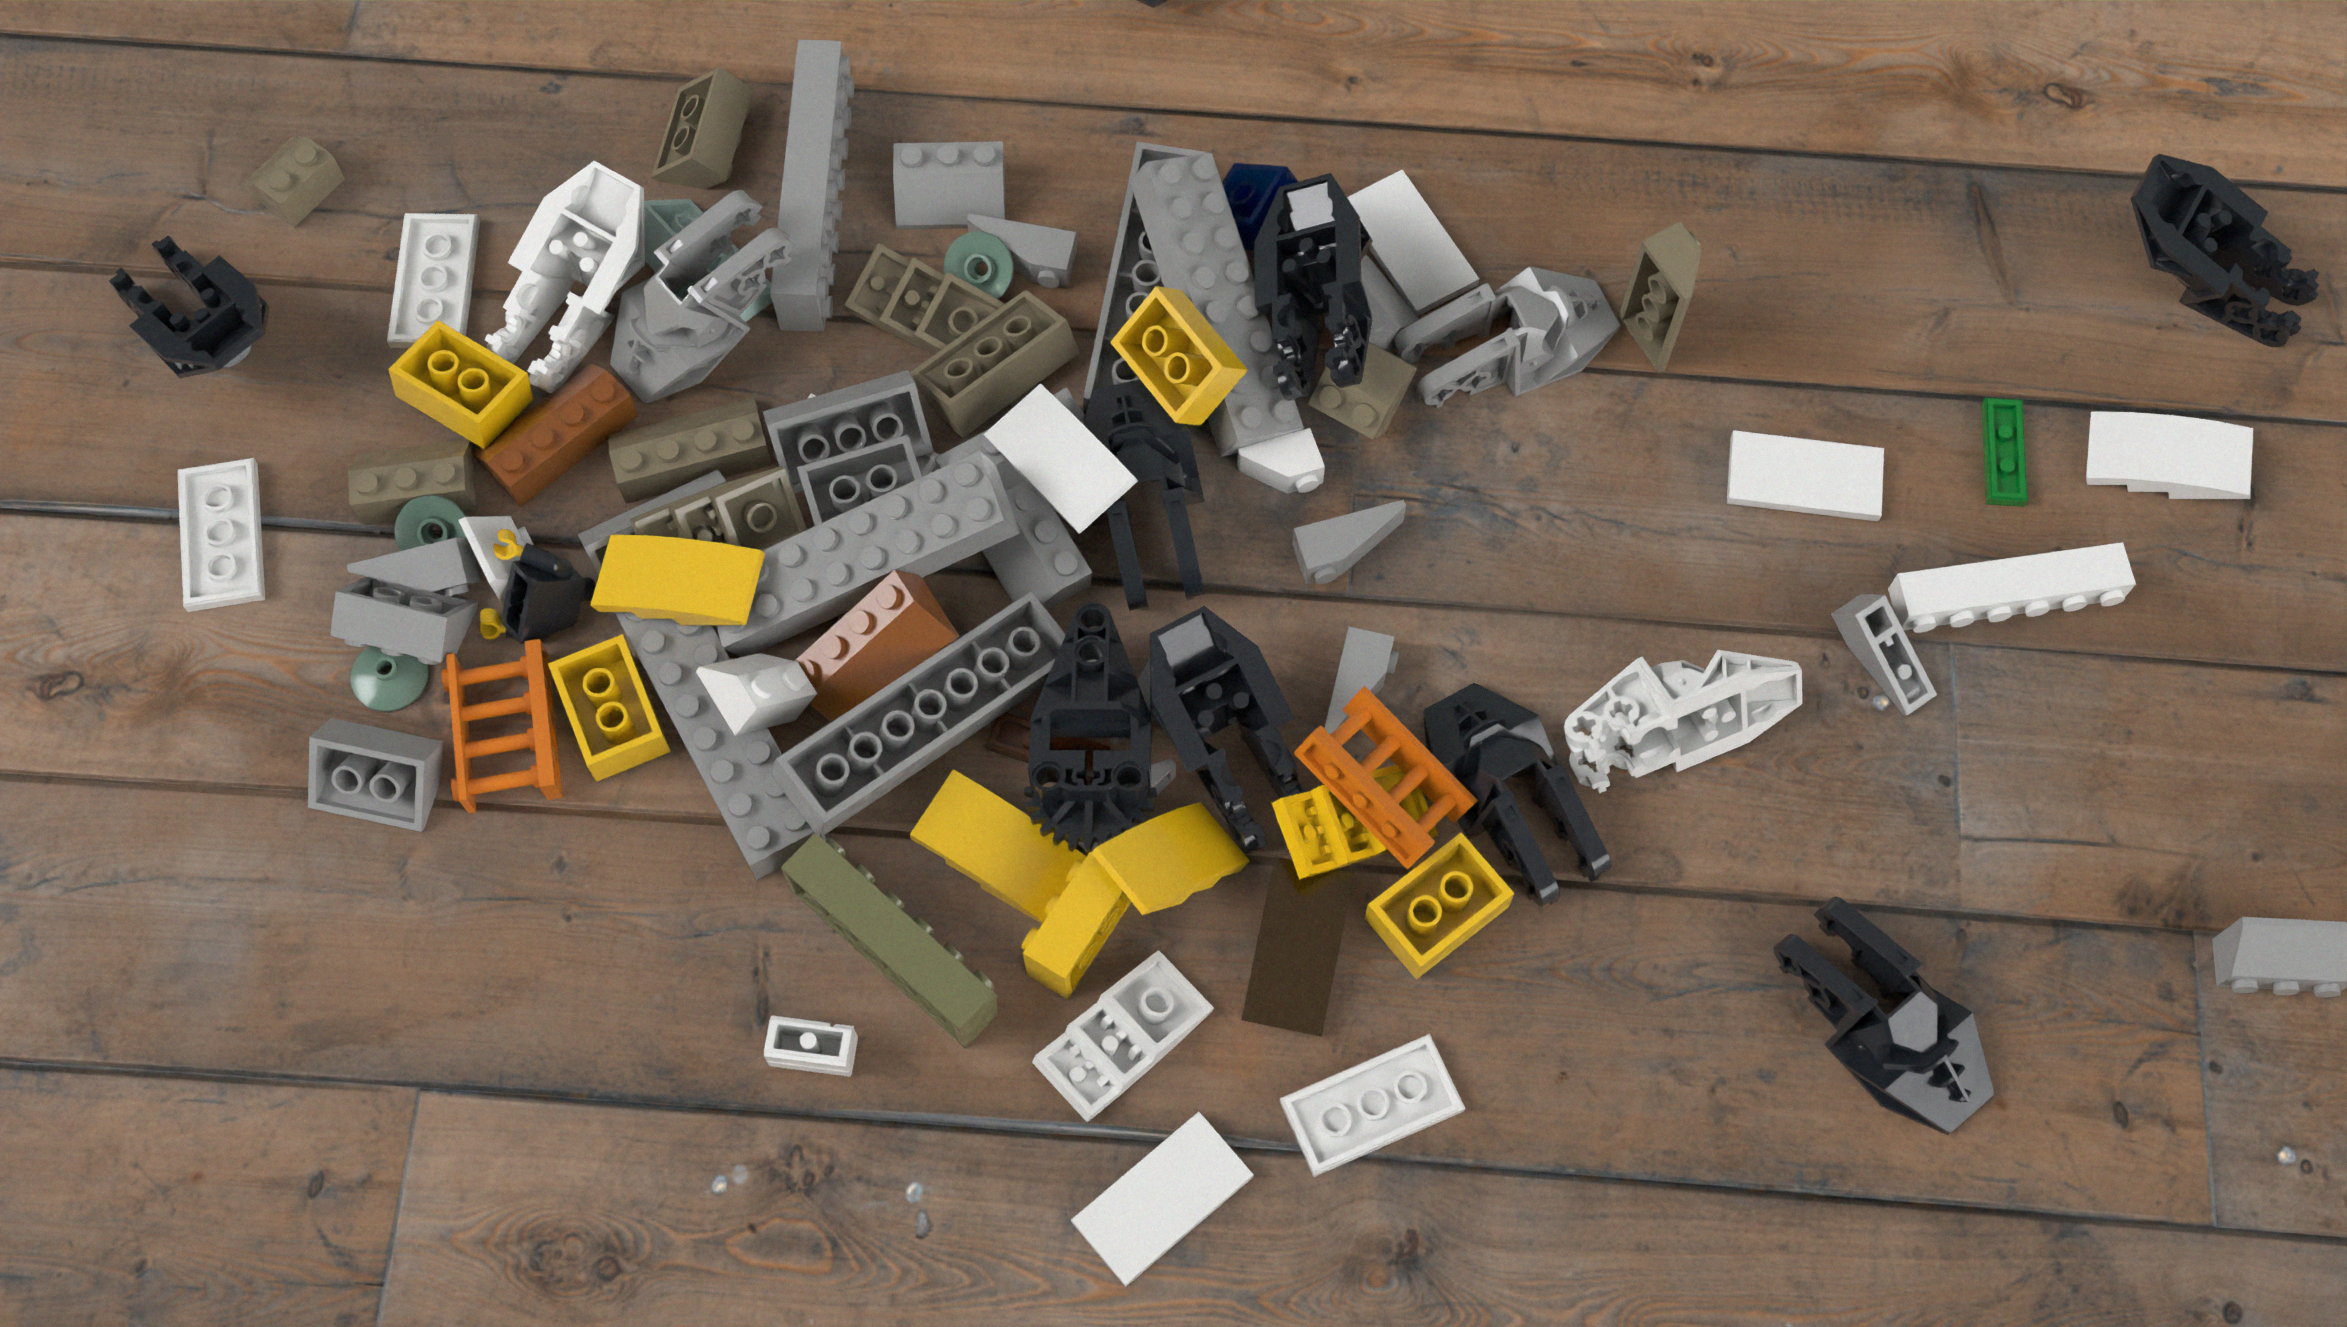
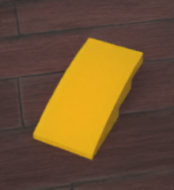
[590,535,765,625]
[1272,765,1439,879]
[910,769,1086,924]
[1091,802,1250,915]

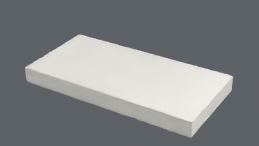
[1347,170,1479,316]
[387,213,480,348]
[1727,430,1884,521]
[177,458,265,612]
[1280,1034,1465,1177]
[1071,1112,1254,1287]

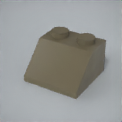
[241,136,345,228]
[1308,342,1418,440]

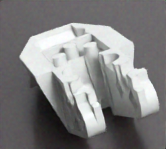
[485,161,645,393]
[1564,650,1803,793]

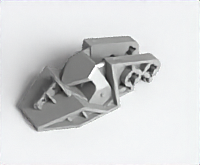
[610,190,792,404]
[1394,266,1620,408]

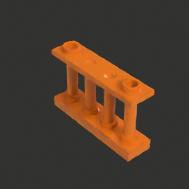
[441,639,563,814]
[1294,686,1478,870]

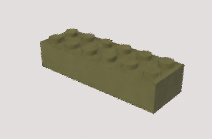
[780,833,999,1049]

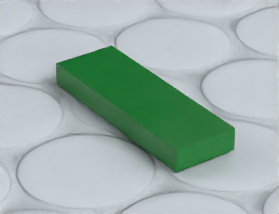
[1981,398,2028,507]

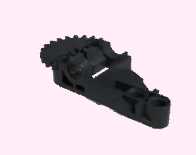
[1024,602,1157,853]

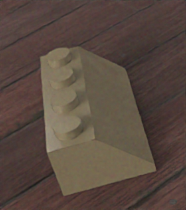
[1618,221,1702,373]
[910,290,1080,438]
[608,397,773,503]

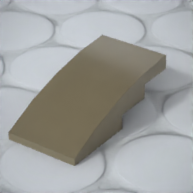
[843,243,1005,354]
[630,466,807,551]

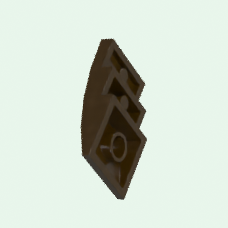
[1241,856,1354,1037]

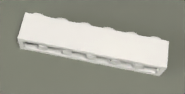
[1888,542,2136,633]

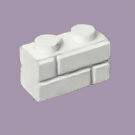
[764,1016,858,1077]

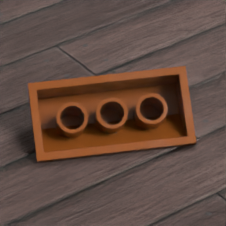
[473,364,639,507]
[795,570,959,722]

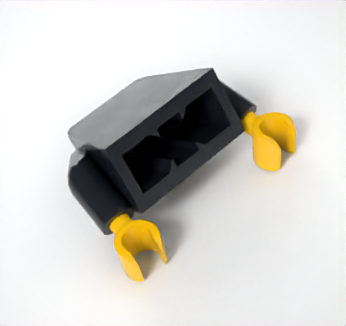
[480,529,596,644]

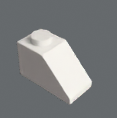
[1237,428,1325,494]

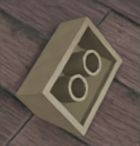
[651,67,753,189]
[348,439,476,525]

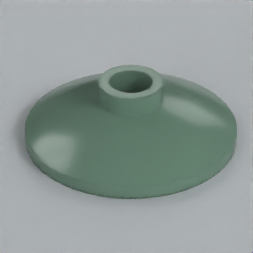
[943,231,1014,299]
[394,495,467,551]
[351,646,430,712]

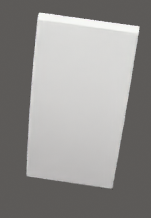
[983,383,1138,534]
[2086,412,2253,499]
[1032,950,1214,1122]

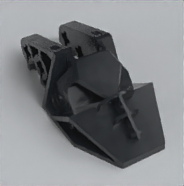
[2130,154,2319,347]
[1254,173,1373,401]
[109,236,270,379]
[1083,379,1205,611]
[1149,606,1307,853]
[1423,683,1611,907]
[1773,896,1994,1135]

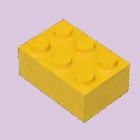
[1110,286,1248,425]
[388,320,533,449]
[548,634,671,782]
[1364,832,1514,980]
[1021,852,1131,1000]

